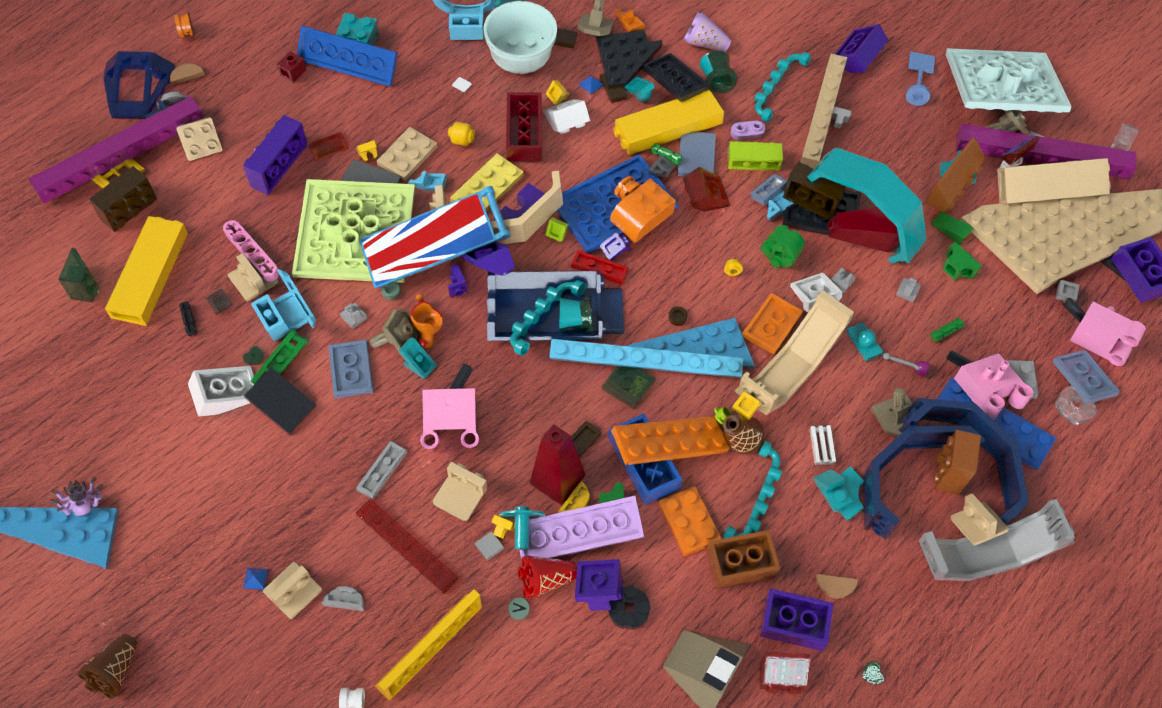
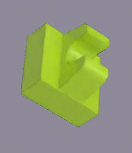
[545,217,569,242]

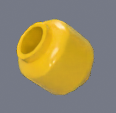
[448,122,475,146]

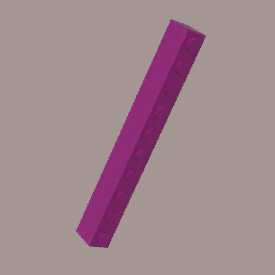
[28,96,204,203]
[956,124,1137,179]

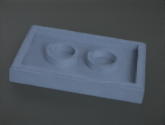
[678,132,716,179]
[328,339,374,399]
[1053,350,1120,404]

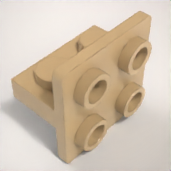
[176,117,223,161]
[228,253,279,302]
[951,493,1009,546]
[263,562,322,619]

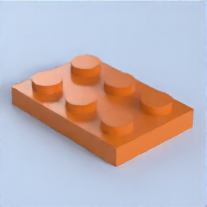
[742,293,803,355]
[658,486,722,557]

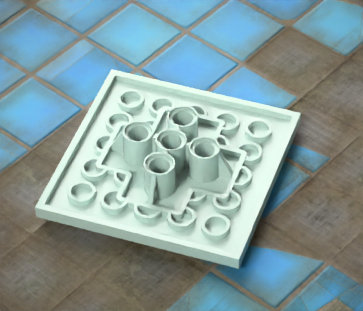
[946,48,1071,113]

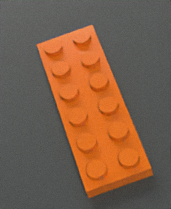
[611,416,729,465]

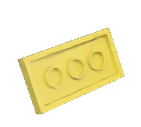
[450,154,524,212]

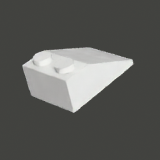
[188,366,254,417]

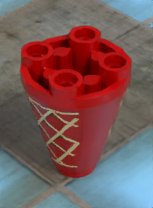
[518,556,578,598]

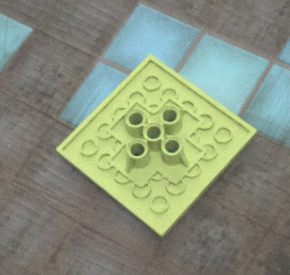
[292,179,415,283]

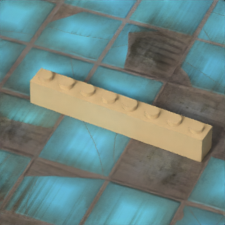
[801,53,847,169]

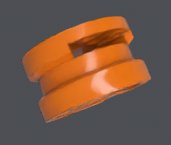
[174,12,194,38]
[614,176,641,200]

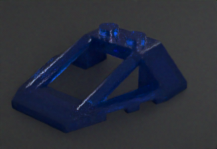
[103,51,175,119]

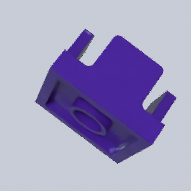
[575,559,624,611]

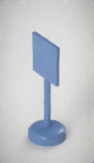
[906,51,935,106]

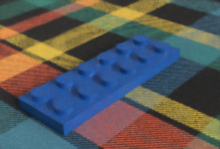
[297,26,398,86]
[937,377,1056,470]

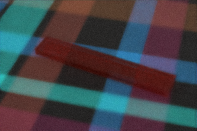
[355,499,459,594]

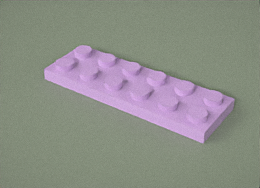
[514,496,645,558]

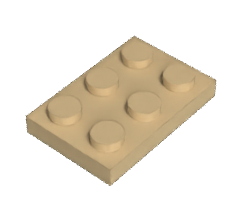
[377,127,438,181]

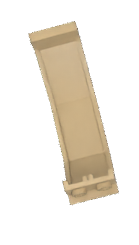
[429,170,563,244]
[735,290,854,415]

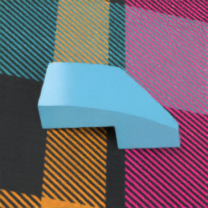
[409,170,447,192]
[767,191,793,221]

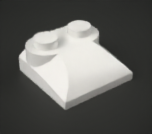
[790,273,842,312]

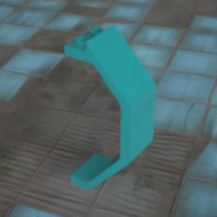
[807,148,926,264]

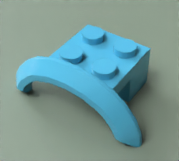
[433,0,497,40]
[251,269,316,342]

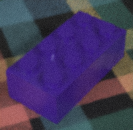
[243,115,308,195]

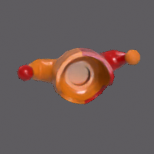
[410,294,443,349]

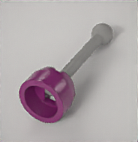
[883,353,930,377]

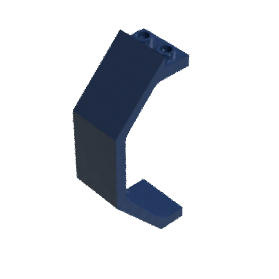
[899,398,1029,524]
[863,426,986,540]

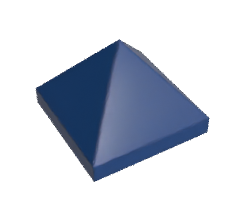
[579,75,603,94]
[243,567,269,590]

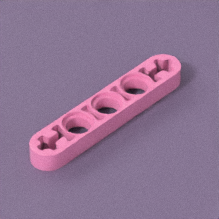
[223,220,279,282]

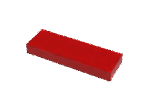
[571,250,629,285]

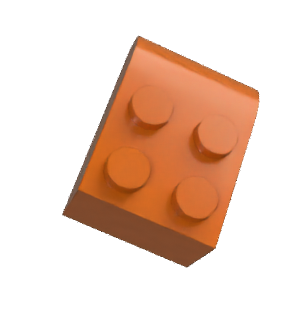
[610,178,676,243]

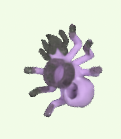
[50,477,104,517]

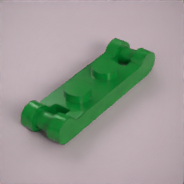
[251,329,309,384]

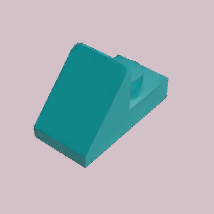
[398,338,437,379]
[813,469,853,513]

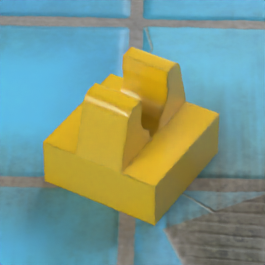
[546,80,569,105]
[356,140,377,162]
[732,391,761,420]
[491,515,515,538]

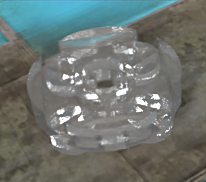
[1055,386,1097,425]

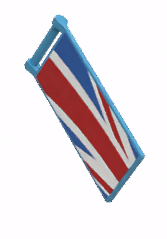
[359,186,511,289]

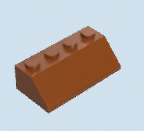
[926,137,985,213]

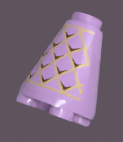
[683,12,732,52]

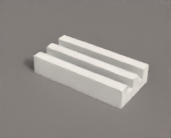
[810,425,836,465]

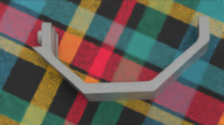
[919,499,1075,581]

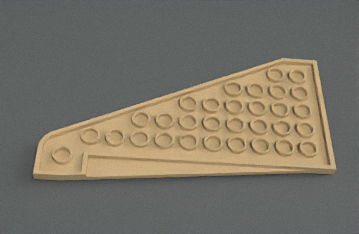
[961,189,1162,294]

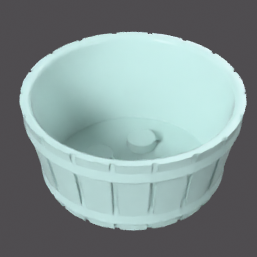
[484,1,557,74]

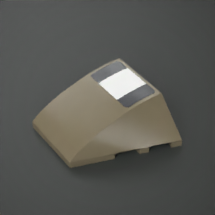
[663,630,750,708]

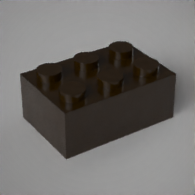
[783,161,847,220]
[89,166,157,232]

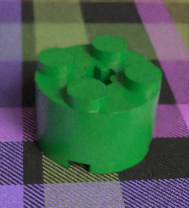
[760,225,805,268]

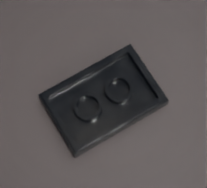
[244,368,316,435]

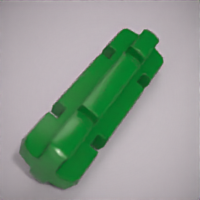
[651,144,682,165]
[930,318,964,342]

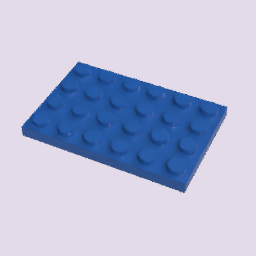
[556,154,679,253]

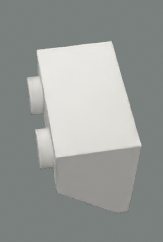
[543,99,590,134]

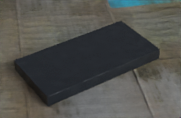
[643,53,709,102]

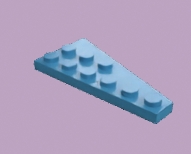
[628,318,755,369]
[0,507,119,570]

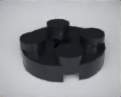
[608,585,651,630]

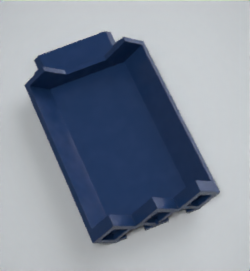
[487,270,624,341]

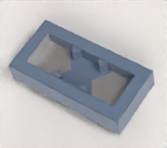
[751,174,787,206]

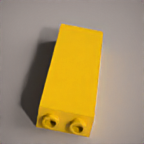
[613,90,724,155]
[105,216,188,326]

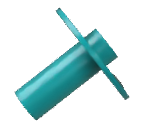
[499,506,545,550]

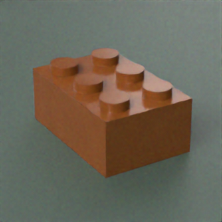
[933,430,981,495]
[706,530,780,589]

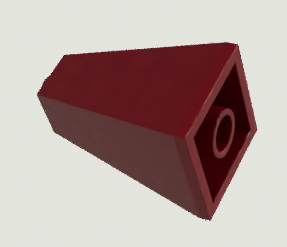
[828,207,900,252]
[530,424,586,506]

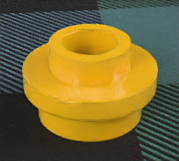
[724,259,743,276]

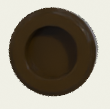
[668,306,688,326]

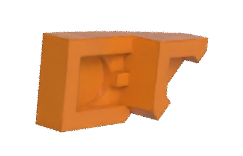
[615,8,645,32]

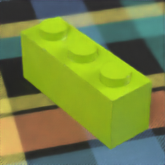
[727,141,783,171]

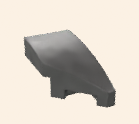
[647,155,676,178]

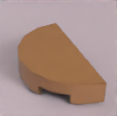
[170,63,205,85]
[815,574,858,599]

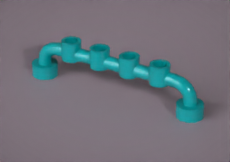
[754,52,811,123]
[510,280,586,356]
[722,440,782,539]

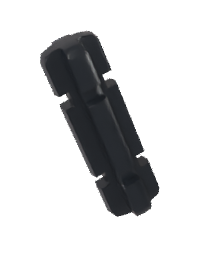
[179,301,197,336]

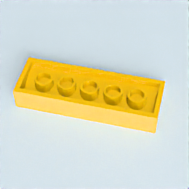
[375,589,482,701]

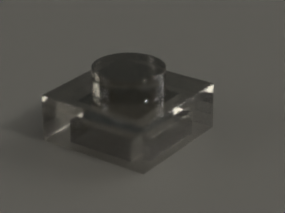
[205,289,233,315]

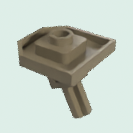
[577,0,615,36]
[985,110,1031,134]
[369,309,418,350]
[871,388,919,437]

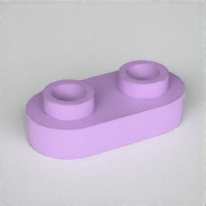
[730,121,765,141]

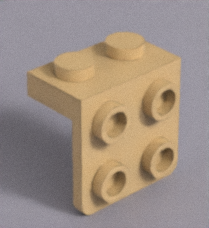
[433,462,487,521]

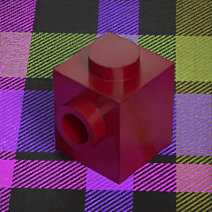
[277,51,306,83]

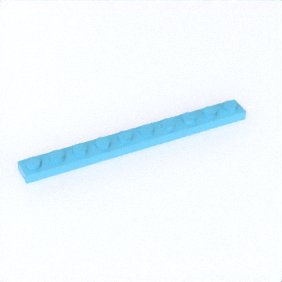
[549,339,743,378]

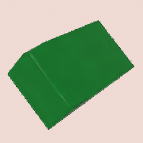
[931,212,973,245]

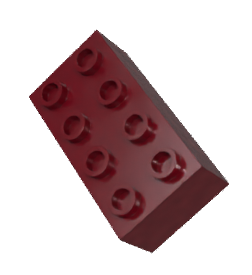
[506,92,542,161]

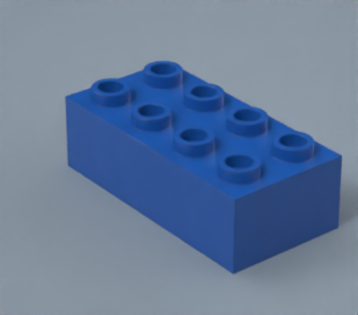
[608,413,682,505]

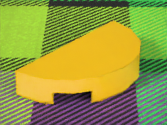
[558,481,590,513]

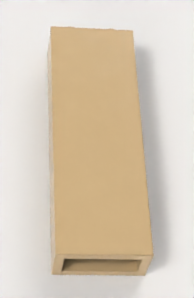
[997,158,1111,204]

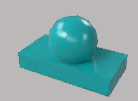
[625,77,655,102]
[846,322,883,362]

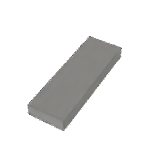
[356,441,408,500]

